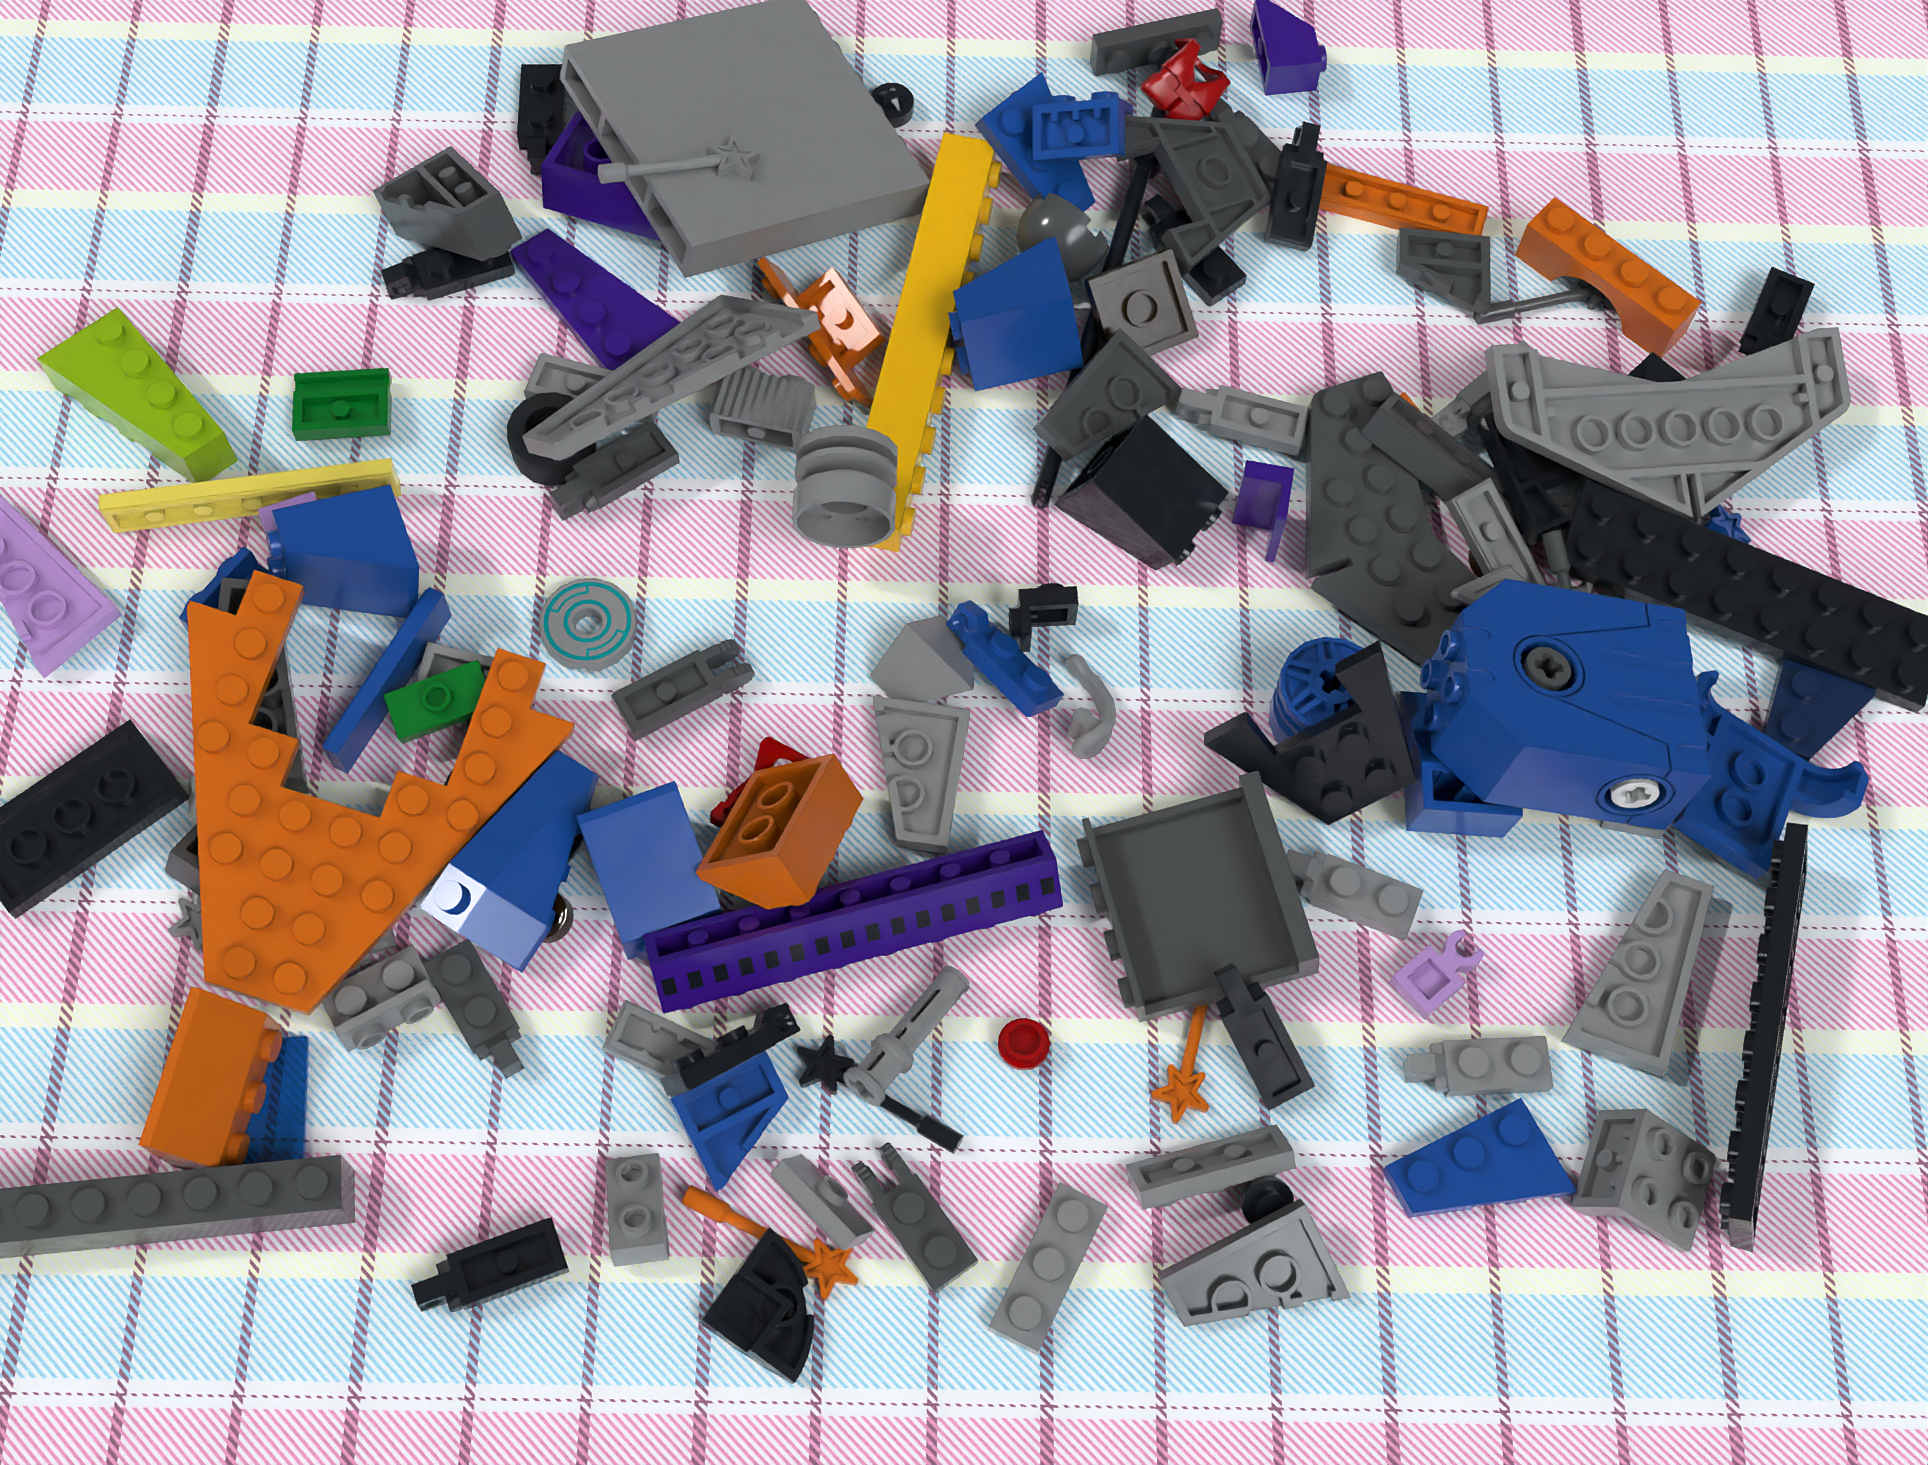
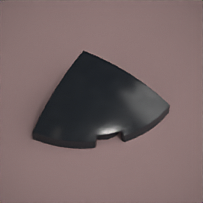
[698,1227,814,1384]

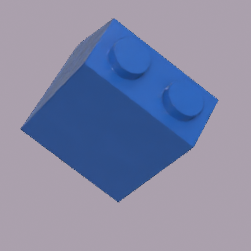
[948,237,1084,392]
[265,485,419,618]
[576,781,722,960]

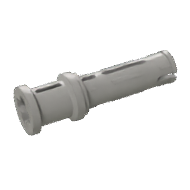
[843,965,970,1106]

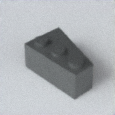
[373,146,523,261]

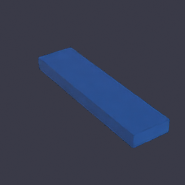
[322,587,452,774]

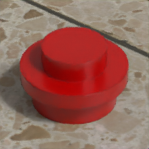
[998,1018,1050,1071]

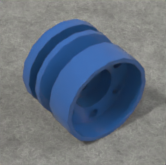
[1269,637,1363,743]

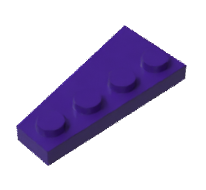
[510,228,681,371]

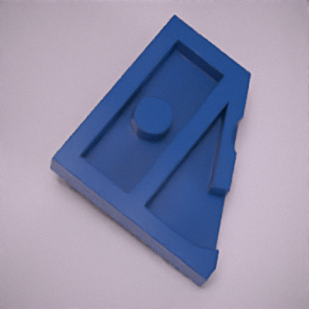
[669,1050,789,1192]

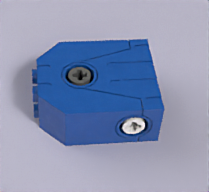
[1420,579,1712,830]

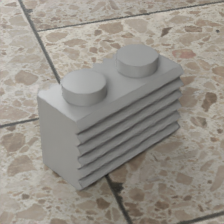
[709,366,816,451]

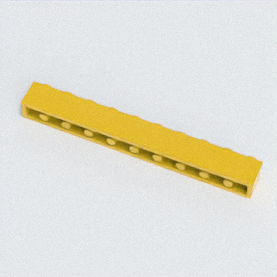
[866,132,1002,552]

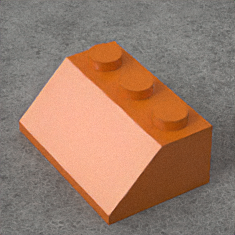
[695,753,864,910]
[138,987,282,1170]

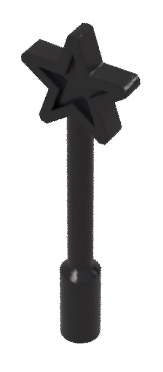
[797,1035,964,1154]

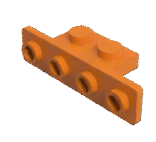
[757,257,887,408]

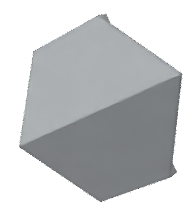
[870,615,974,702]

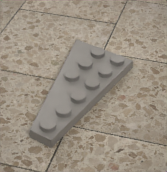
[522,294,821,460]

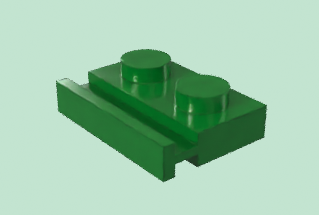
[292,368,392,441]

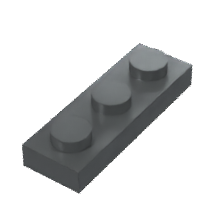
[1090,8,1223,76]

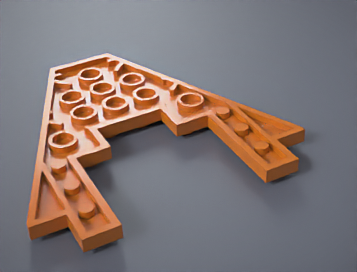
[187,570,575,1016]

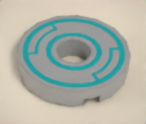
[539,578,637,672]

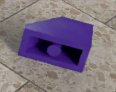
[1249,0,1327,96]

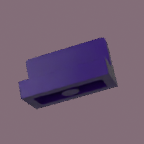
[1232,460,1294,563]

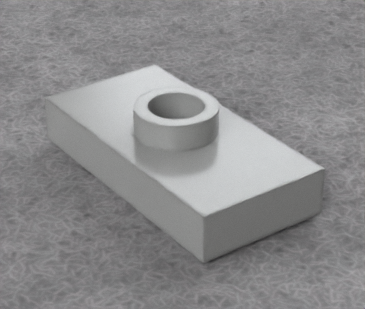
[601,1000,719,1078]
[770,1154,875,1250]

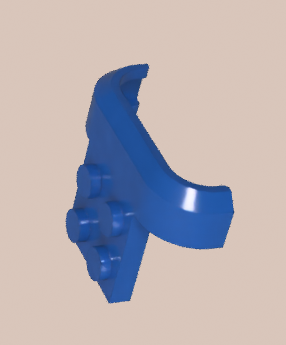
[1671,670,1869,880]

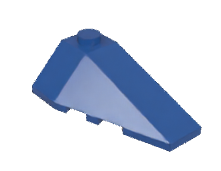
[420,750,599,973]

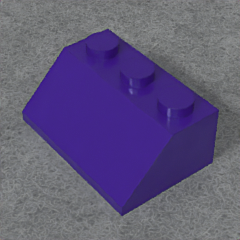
[541,111,662,242]

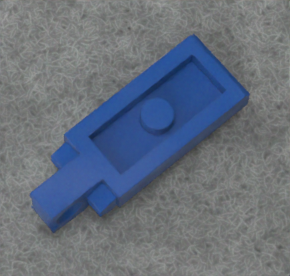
[946,600,1065,718]

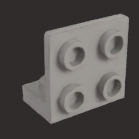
[1571,1109,1716,1252]

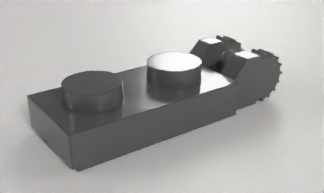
[611,638,755,741]
[851,1141,978,1295]

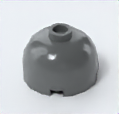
[1016,193,1109,282]

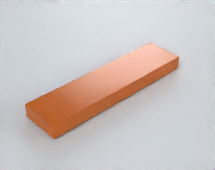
[1319,163,1489,236]

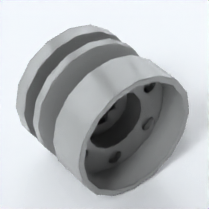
[792,425,898,548]

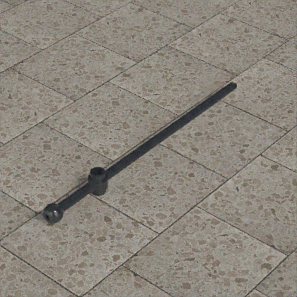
[1031,49,1179,509]

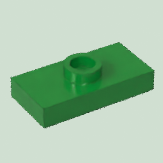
[384,660,486,744]

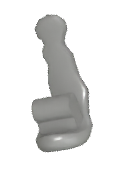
[1066,654,1116,759]

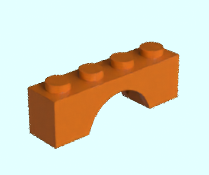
[1515,197,1702,358]

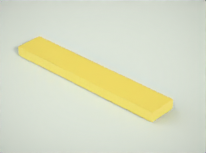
[98,458,401,533]

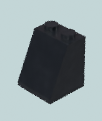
[1054,414,1229,571]

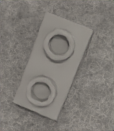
[606,1153,669,1267]

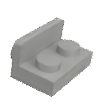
[322,944,443,1052]

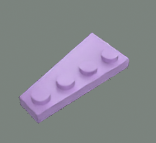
[0,494,122,679]

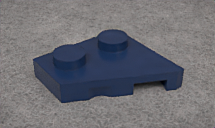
[1761,659,1876,762]

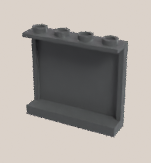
[1076,771,1320,1023]

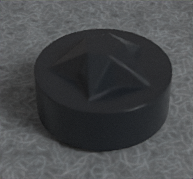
[871,83,914,128]

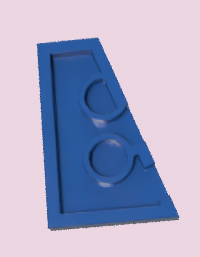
[974,72,1096,212]
[1382,1098,1577,1218]

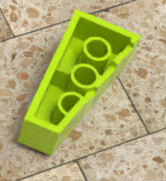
[37,307,238,483]

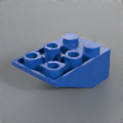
[1399,691,1523,838]

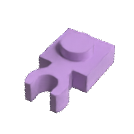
[1389,929,1484,1020]

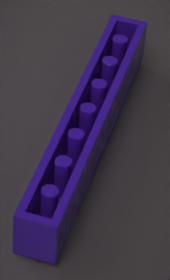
[643,830,1063,1014]

